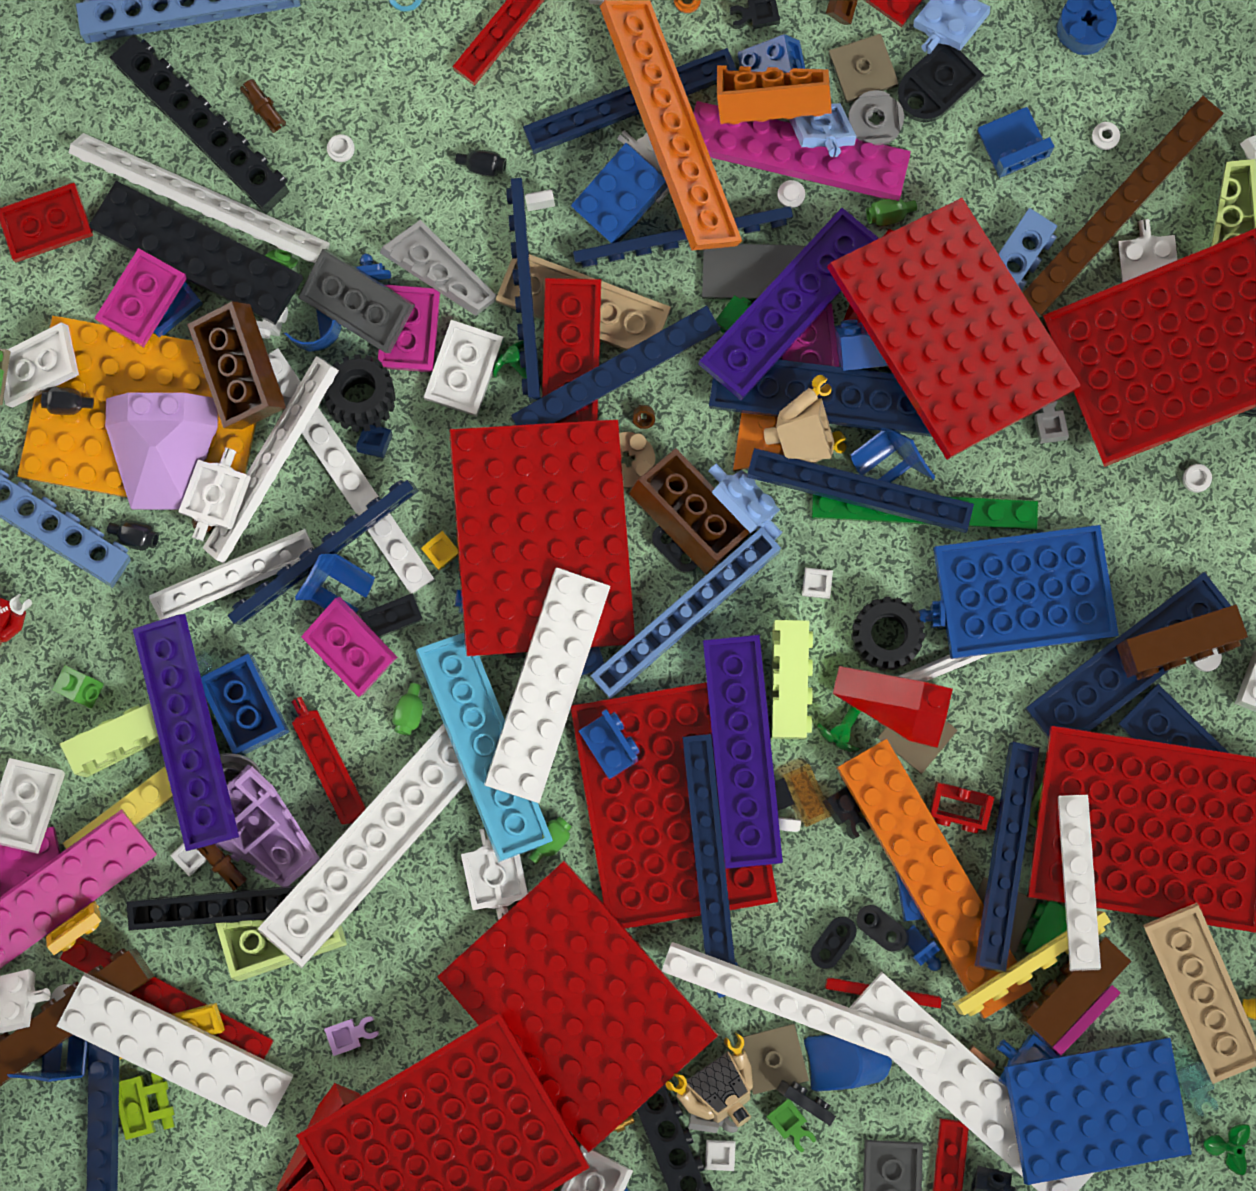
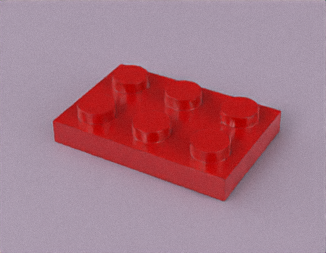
[0,182,94,263]

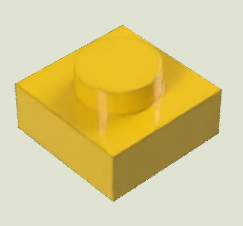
[421,530,458,571]

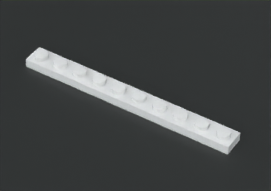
[69,133,330,263]
[268,348,434,594]
[662,942,947,1074]

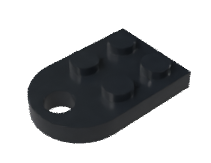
[897,43,985,122]

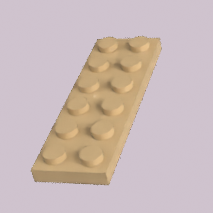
[496,254,671,351]
[1143,903,1256,1084]

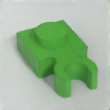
[766,1098,816,1152]

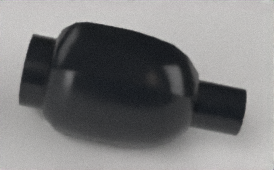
[455,150,507,177]
[41,387,94,415]
[107,520,159,551]

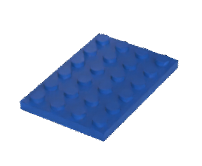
[933,525,1119,659]
[1004,1038,1192,1185]

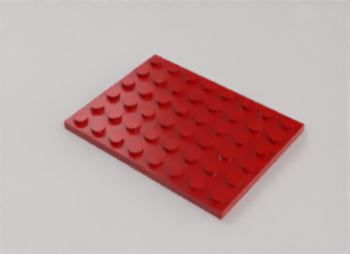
[827,198,1081,460]
[1043,228,1256,467]
[449,419,635,657]
[571,682,778,929]
[1027,726,1256,933]
[437,861,719,1153]
[296,1013,590,1191]

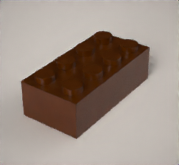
[187,302,286,429]
[629,448,751,575]
[1116,604,1248,680]
[1018,936,1132,1047]

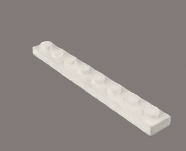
[203,356,339,563]

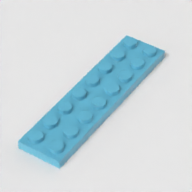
[415,633,553,863]

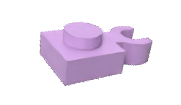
[324,1016,379,1056]

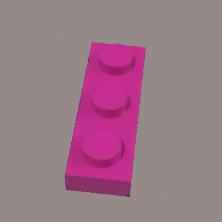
[1052,985,1121,1056]

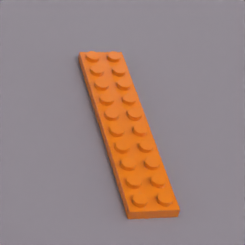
[599,0,742,250]
[836,739,1033,1019]

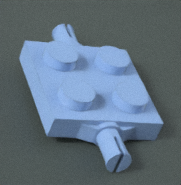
[914,0,990,54]
[789,103,856,157]
[708,463,783,540]

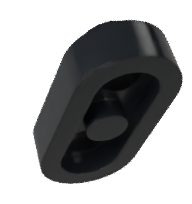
[652,526,698,573]
[856,905,909,952]
[810,917,857,969]

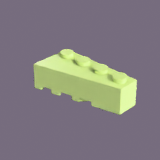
[1211,159,1256,246]
[771,620,813,739]
[60,700,159,777]
[215,920,347,982]

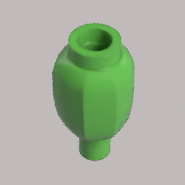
[866,199,917,226]
[392,683,423,736]
[528,816,572,864]

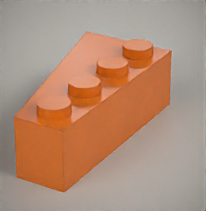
[717,65,832,124]

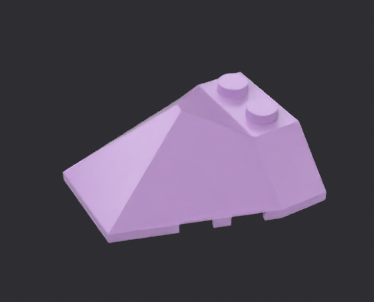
[105,393,218,510]
[216,765,320,887]

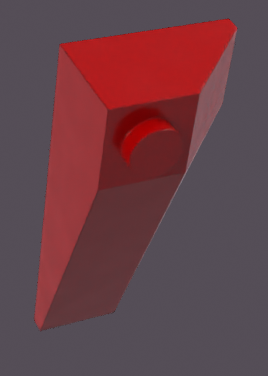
[833,666,953,748]

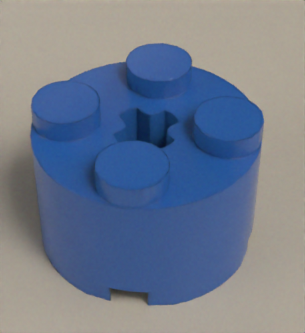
[1057,0,1117,55]

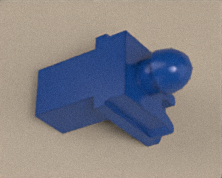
[356,253,392,280]
[918,600,945,629]
[907,925,941,971]

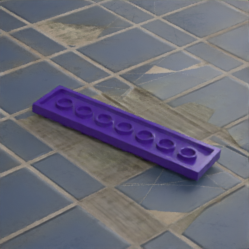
[698,208,879,400]
[133,614,239,851]
[703,635,783,869]

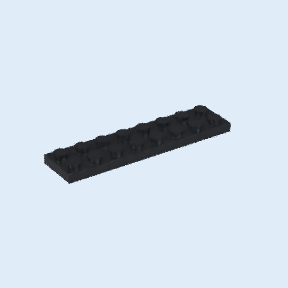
[89,181,303,325]

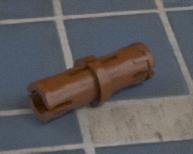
[240,79,286,133]
[197,844,247,891]

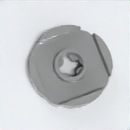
[848,90,904,145]

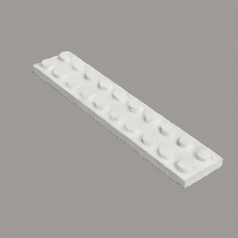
[258,723,467,969]
[850,972,1094,1191]

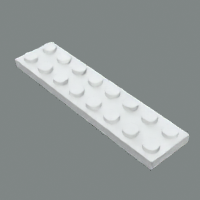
[484,568,610,803]
[57,973,293,1127]

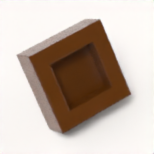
[826,0,858,25]

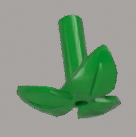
[493,340,540,380]
[817,706,861,752]
[1203,1124,1251,1176]

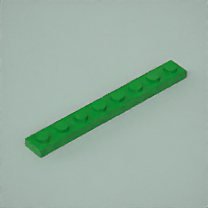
[812,494,1038,530]

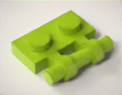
[119,1073,175,1140]

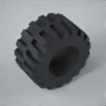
[324,355,396,432]
[851,596,925,671]

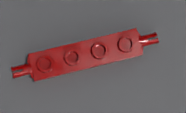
[291,696,366,825]

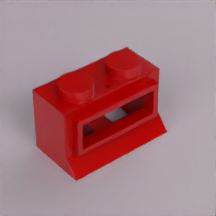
[929,781,994,834]

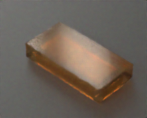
[783,764,831,827]

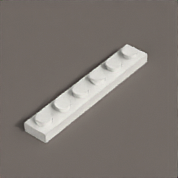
[149,529,314,620]
[1058,795,1101,971]

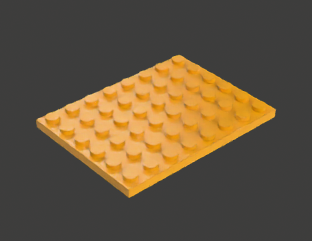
[17,316,256,498]

